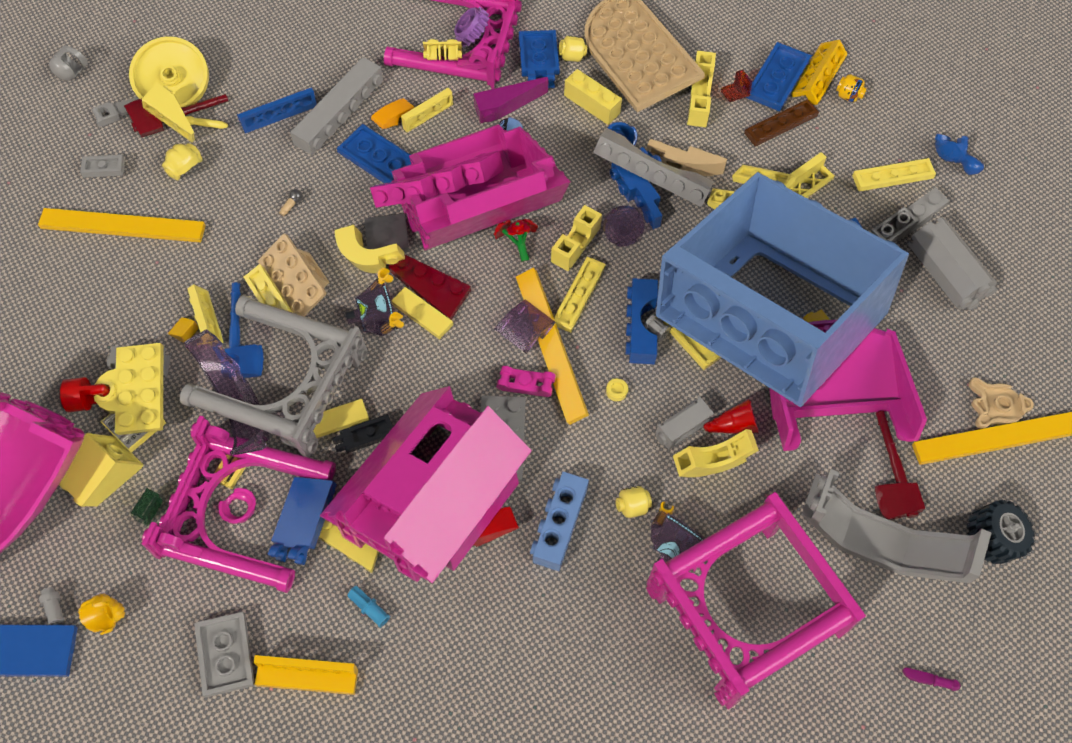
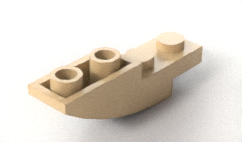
[646,139,727,176]

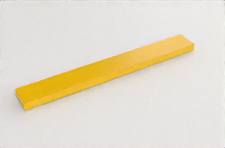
[38,208,206,243]
[516,267,589,425]
[912,412,1072,465]

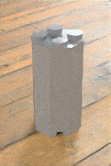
[908,217,998,310]

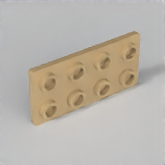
[258,234,330,316]

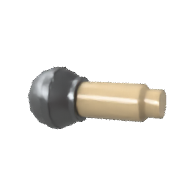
[279,189,303,216]

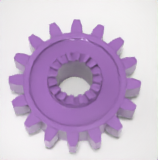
[454,7,490,47]

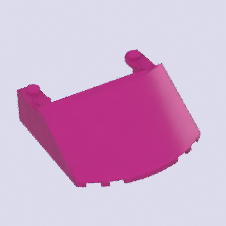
[770,320,927,451]

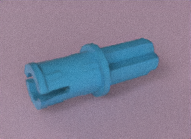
[347,586,391,628]

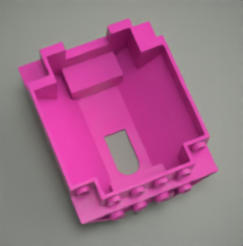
[391,124,571,251]
[320,386,532,584]

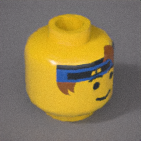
[836,74,867,103]

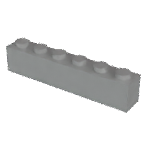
[290,57,383,155]

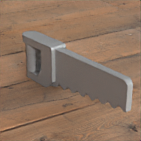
[92,97,139,127]

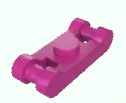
[496,366,556,397]

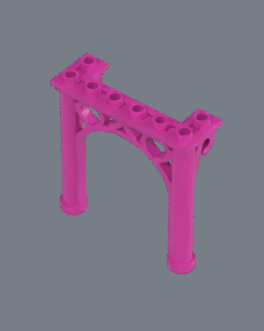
[384,0,522,89]
[142,415,336,593]

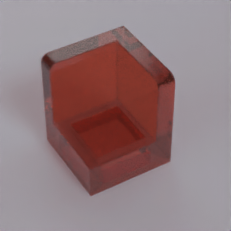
[721,69,752,102]

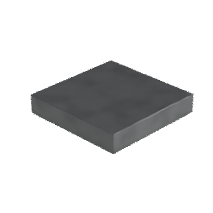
[364,214,409,252]

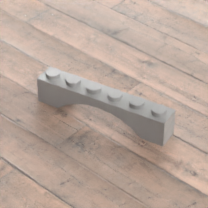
[593,128,714,207]

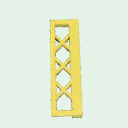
[789,152,835,198]

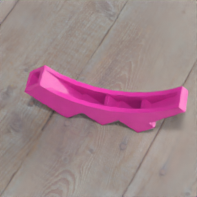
[370,151,504,208]

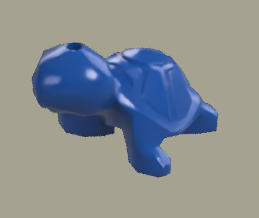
[935,134,984,175]

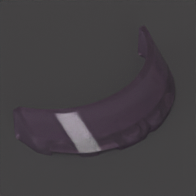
[184,329,270,456]

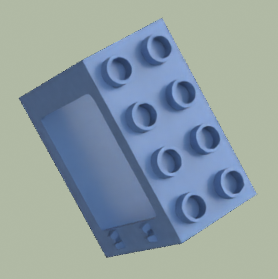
[656,172,909,407]

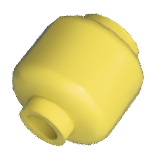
[559,36,587,62]
[616,486,652,518]

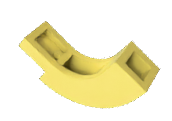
[335,225,405,273]
[673,429,759,477]

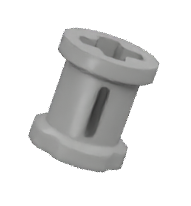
[643,314,671,342]

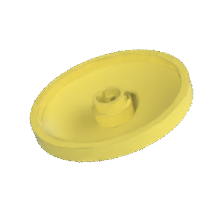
[129,37,209,107]

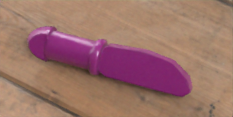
[902,667,961,691]

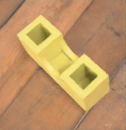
[551,205,602,271]

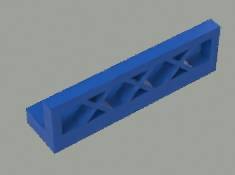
[237,87,317,133]

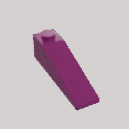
[473,77,548,124]

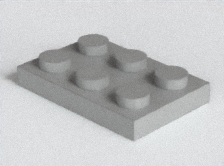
[194,612,255,698]

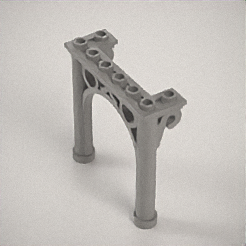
[180,295,368,458]

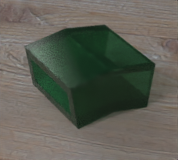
[130,488,163,526]

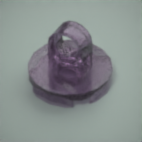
[603,205,645,247]

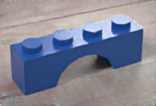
[625,278,658,365]

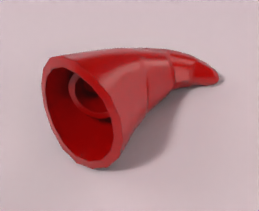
[703,399,759,434]

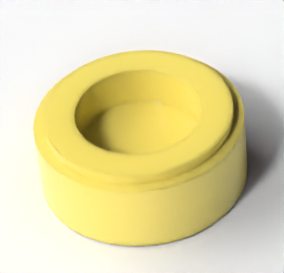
[606,378,628,401]

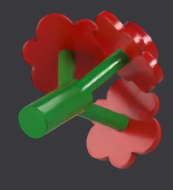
[494,219,538,262]

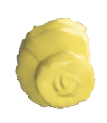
[162,143,203,180]

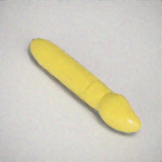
[186,116,228,129]

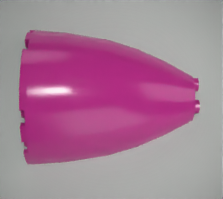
[0,392,85,554]

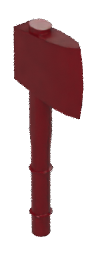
[124,94,228,138]
[875,411,925,520]

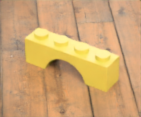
[687,51,716,127]

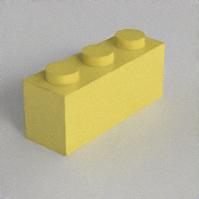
[564,69,622,125]

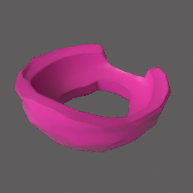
[218,488,256,524]

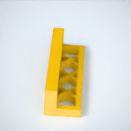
[791,39,847,105]
[254,655,358,695]

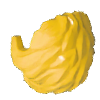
[78,593,125,635]

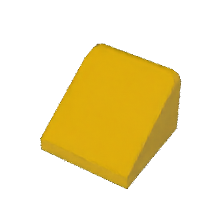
[168,317,199,344]

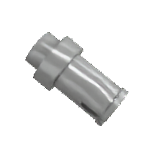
[39,587,64,625]

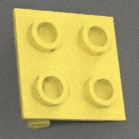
[423,39,463,60]

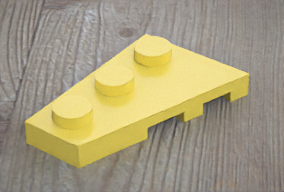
[319,520,379,573]

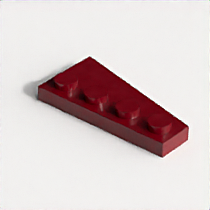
[388,254,471,320]

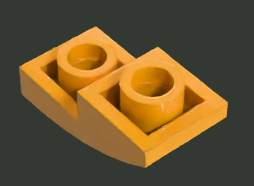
[371,98,415,129]

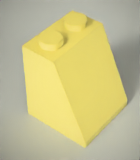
[59,433,144,507]

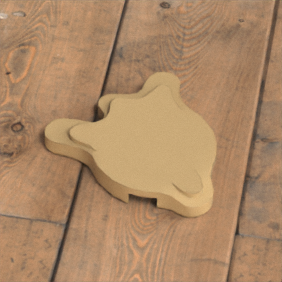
[968,377,1034,429]

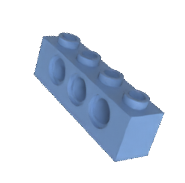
[530,472,589,571]

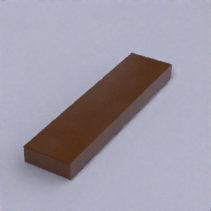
[744,99,819,147]

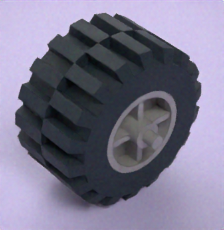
[967,500,1035,564]

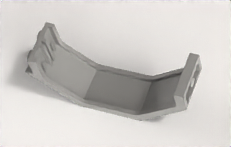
[801,469,991,584]

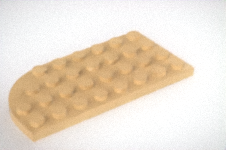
[584,0,705,112]

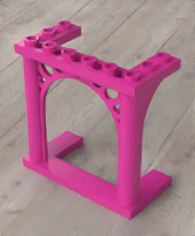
[646,492,866,710]

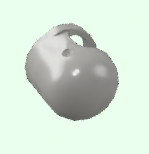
[49,46,88,81]

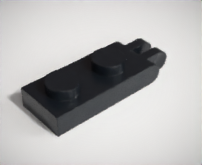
[332,414,393,453]

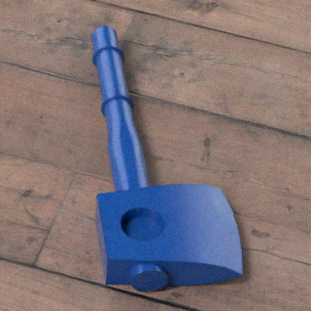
[220,282,264,380]

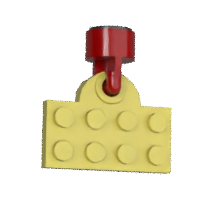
[59,343,164,435]

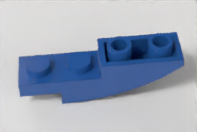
[610,163,663,230]

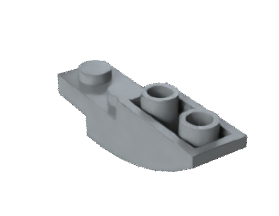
[872,187,949,242]

